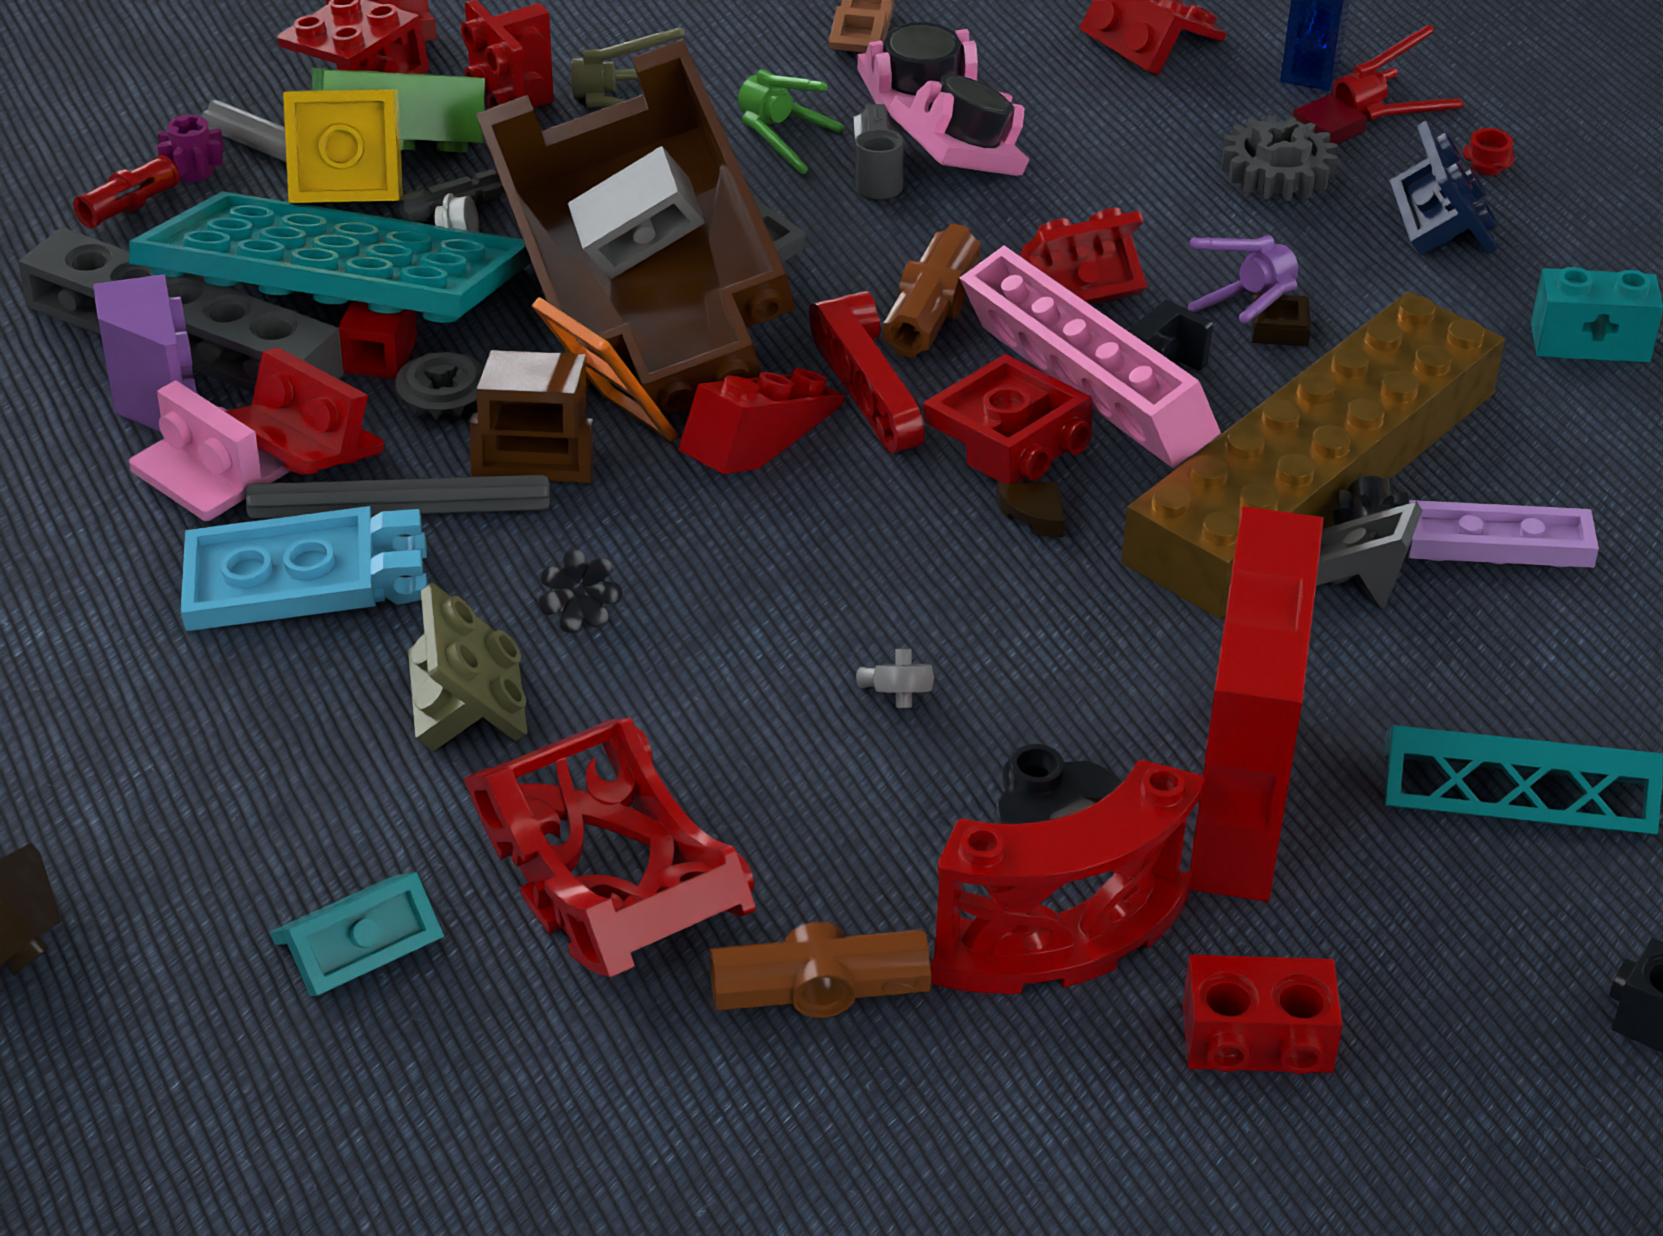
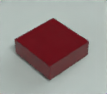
[1293,94,1367,144]

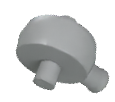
[856,649,935,708]

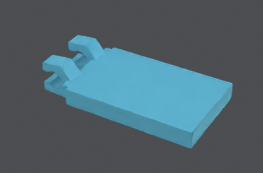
[181,506,428,631]

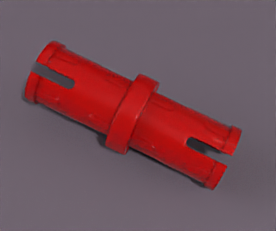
[73,155,180,229]

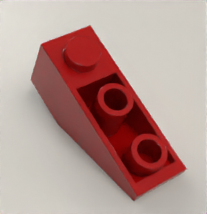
[678,368,845,474]

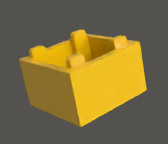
[283,89,403,203]

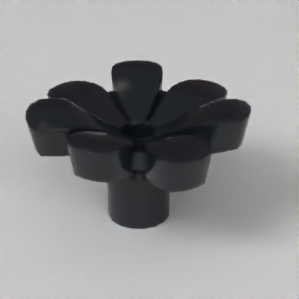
[539,550,622,633]

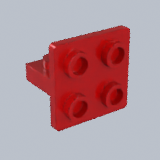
[461,0,554,109]
[1019,208,1147,305]
[225,348,385,475]

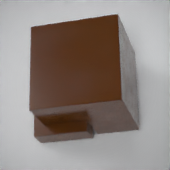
[470,350,593,483]

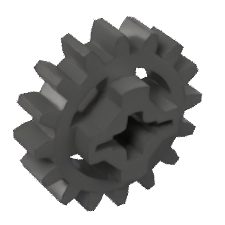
[1221,115,1338,201]

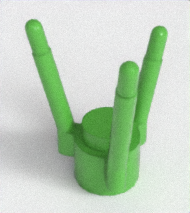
[738,69,845,174]

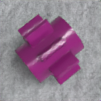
[157,115,224,182]

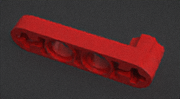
[808,291,924,453]

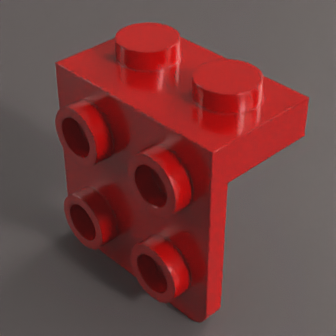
[1079,0,1227,74]

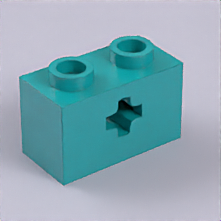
[1531,267,1663,363]

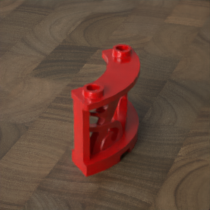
[464,718,756,977]
[930,760,1205,994]

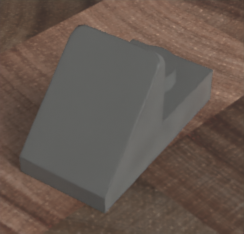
[1316,501,1422,609]

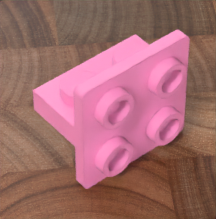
[129,380,290,521]

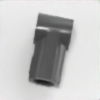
[853,104,904,199]

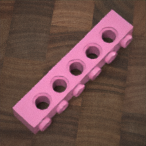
[960,246,1221,469]

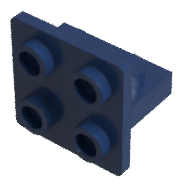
[1390,120,1498,255]

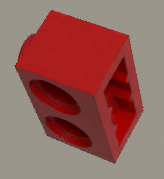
[1182,955,1343,1074]

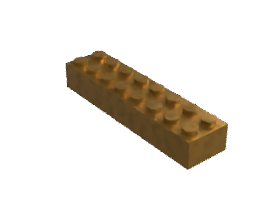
[1121,291,1505,619]

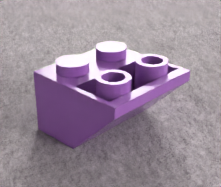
[93,274,197,432]

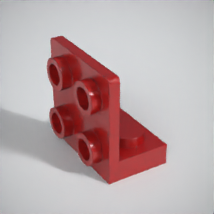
[277,0,430,74]

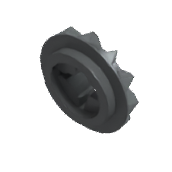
[395,352,484,421]

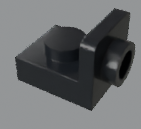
[1128,299,1213,371]

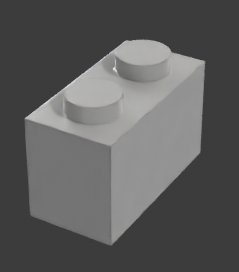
[568,146,705,279]

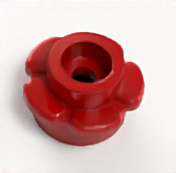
[1463,128,1515,175]

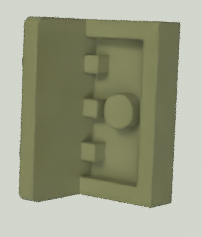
[408,583,527,752]

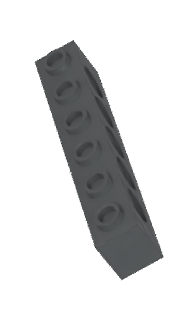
[18,227,344,393]

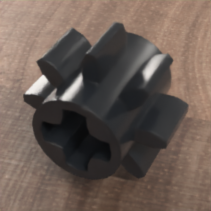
[1333,475,1409,525]

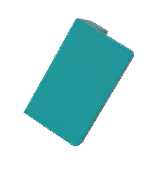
[269,872,444,996]

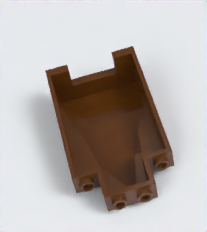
[476,39,796,416]

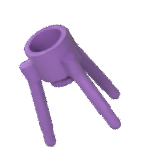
[1187,235,1299,324]

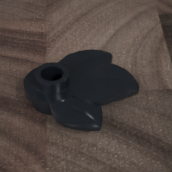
[996,744,1121,824]

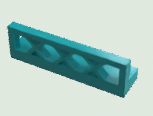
[1384,725,1663,835]

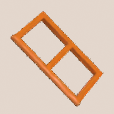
[531,297,678,442]

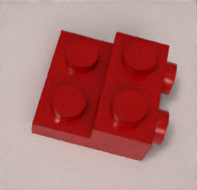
[923,354,1092,483]

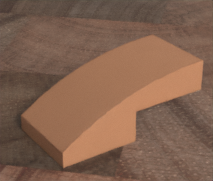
[829,0,894,53]

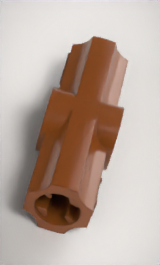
[883,223,981,358]
[709,921,931,1018]

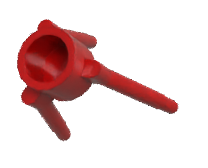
[1333,25,1464,121]

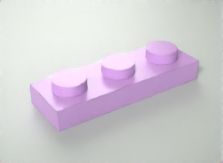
[1408,500,1599,568]

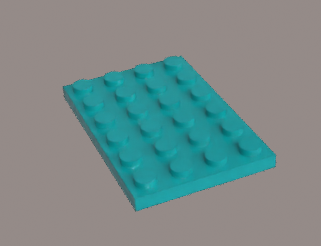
[129,191,532,322]

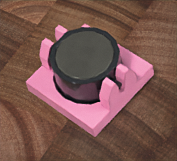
[857,22,978,110]
[888,74,1030,176]

